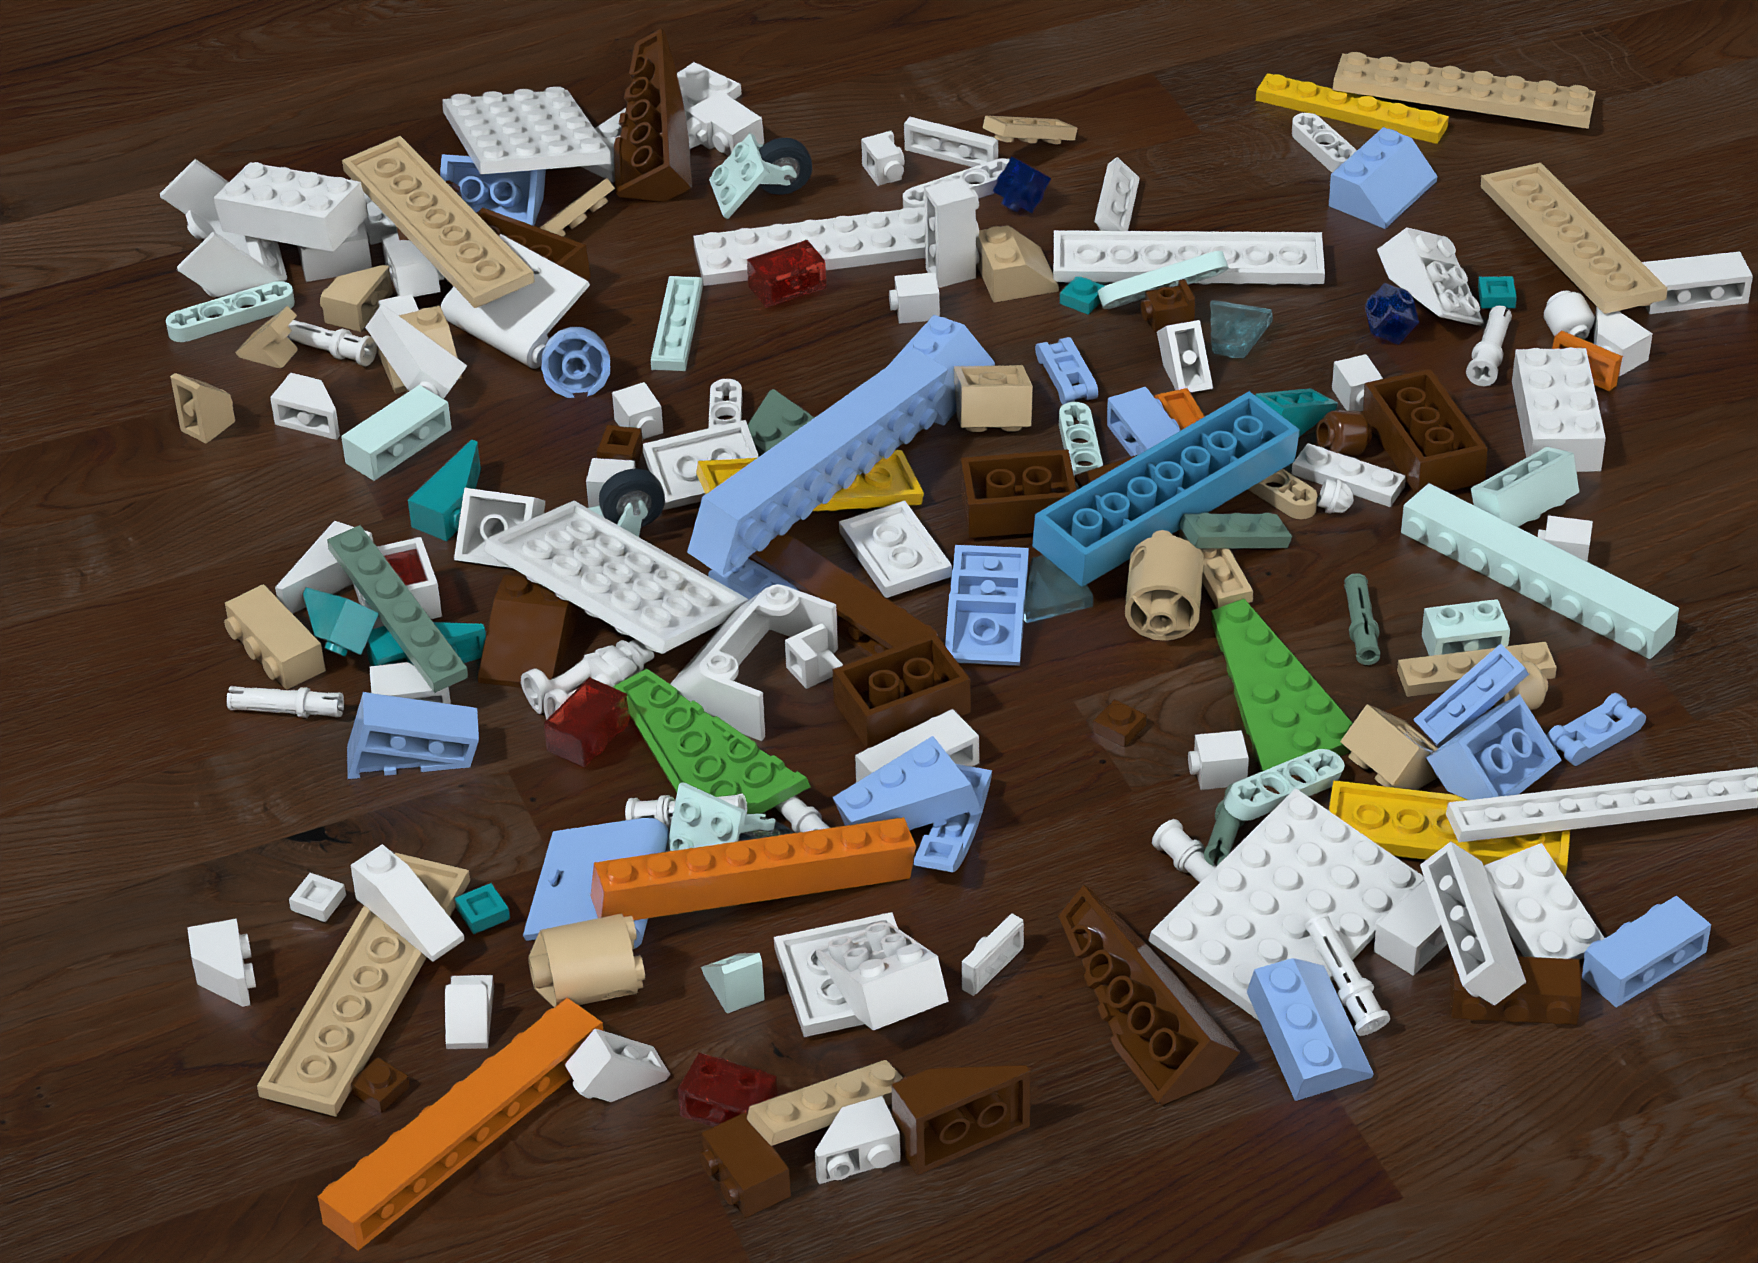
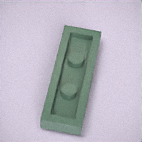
[1179,513,1292,548]

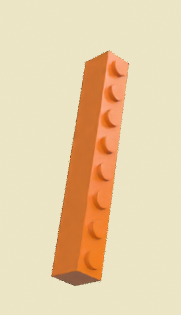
[590,817,916,920]
[318,998,604,1251]

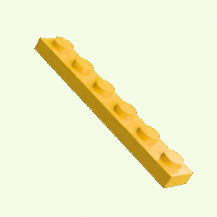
[1256,73,1449,144]

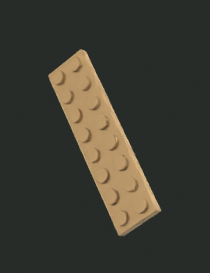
[1333,52,1596,129]
[342,136,535,308]
[1481,163,1667,314]
[257,853,470,1116]

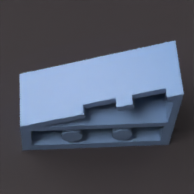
[347,692,479,779]
[833,736,983,830]

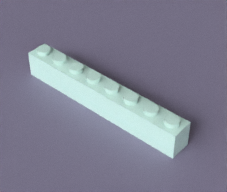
[1401,483,1679,659]

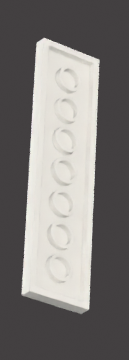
[693,207,926,286]
[1053,230,1325,285]

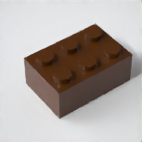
[961,449,1077,538]
[832,633,971,748]

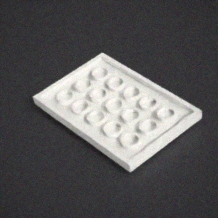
[442,87,610,174]
[484,501,749,654]
[1149,788,1424,1020]

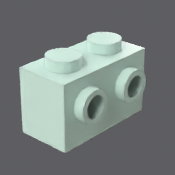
[1422,599,1510,656]

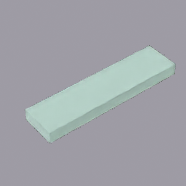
[651,276,703,371]

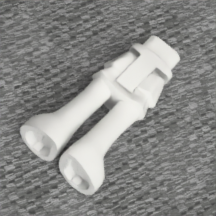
[521,639,654,727]

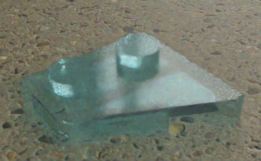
[1210,300,1273,359]
[1024,555,1093,623]

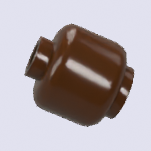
[1316,410,1372,457]

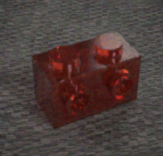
[747,240,826,308]
[544,677,630,767]
[678,1053,778,1127]

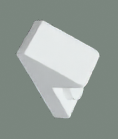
[445,975,494,1049]

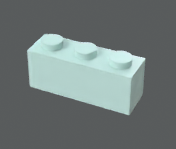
[341,385,452,481]
[1471,447,1579,527]

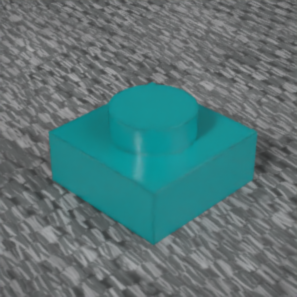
[1478,276,1517,309]
[1060,277,1104,315]
[455,883,510,934]

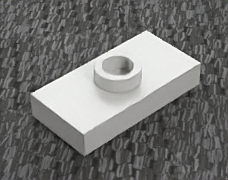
[962,914,1024,996]

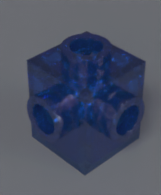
[993,156,1051,213]
[1365,283,1419,345]

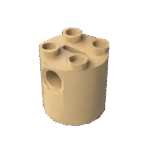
[1125,530,1204,641]
[528,914,645,1008]

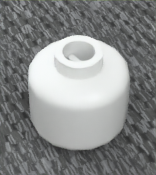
[1544,290,1595,340]

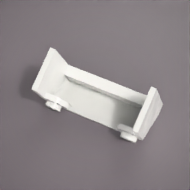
[160,159,287,298]
[670,584,838,741]

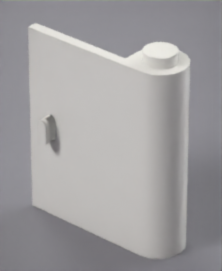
[441,234,590,369]

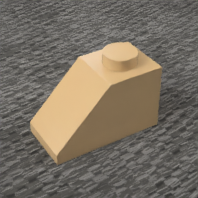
[320,265,393,332]
[170,373,235,444]

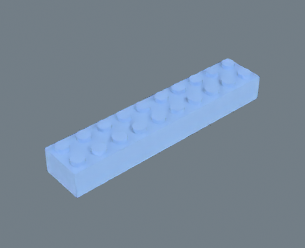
[687,348,948,576]

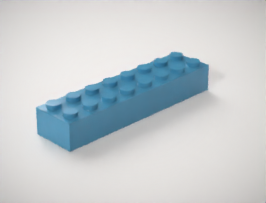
[1032,391,1300,587]

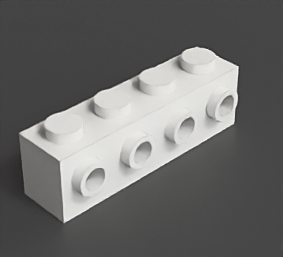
[1420,841,1526,1006]

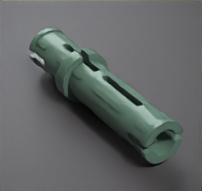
[1344,573,1380,665]
[1204,783,1245,866]

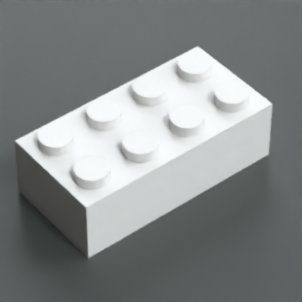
[213,162,369,252]
[1512,347,1606,472]

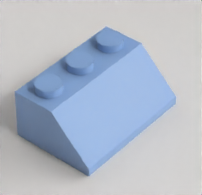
[1329,127,1437,229]
[440,154,546,226]
[888,315,995,425]
[1426,694,1562,800]
[1247,958,1374,1101]

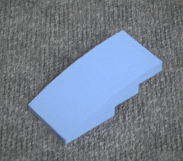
[945,545,1029,666]

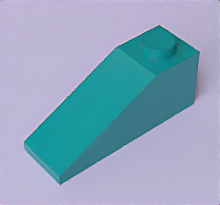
[1255,388,1338,437]
[408,440,481,541]
[303,587,379,657]
[365,622,486,666]

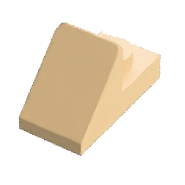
[235,306,298,368]

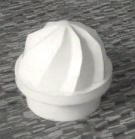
[1317,478,1354,514]

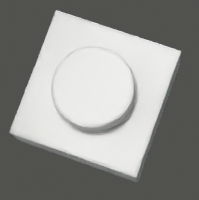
[289,873,346,922]

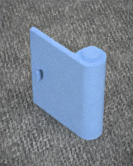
[523,818,669,949]

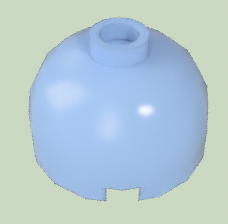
[541,327,610,398]

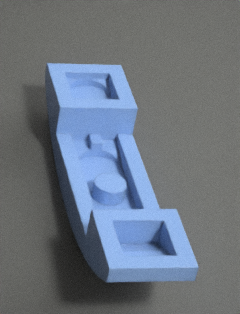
[914,764,992,872]

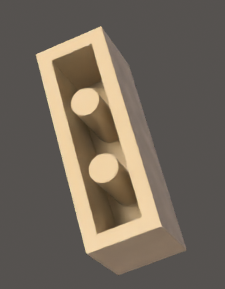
[224,584,326,690]

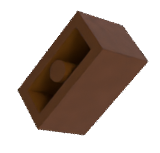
[699,1112,791,1218]

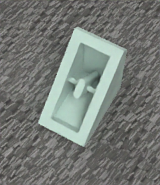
[701,953,765,1014]

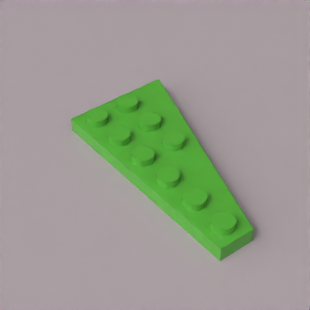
[1211,599,1353,772]
[613,669,810,814]

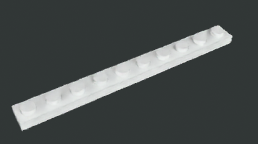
[1446,767,1758,842]

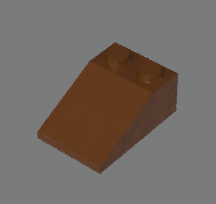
[478,575,579,688]
[891,1065,1030,1175]

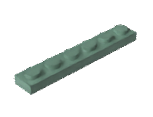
[327,525,468,693]

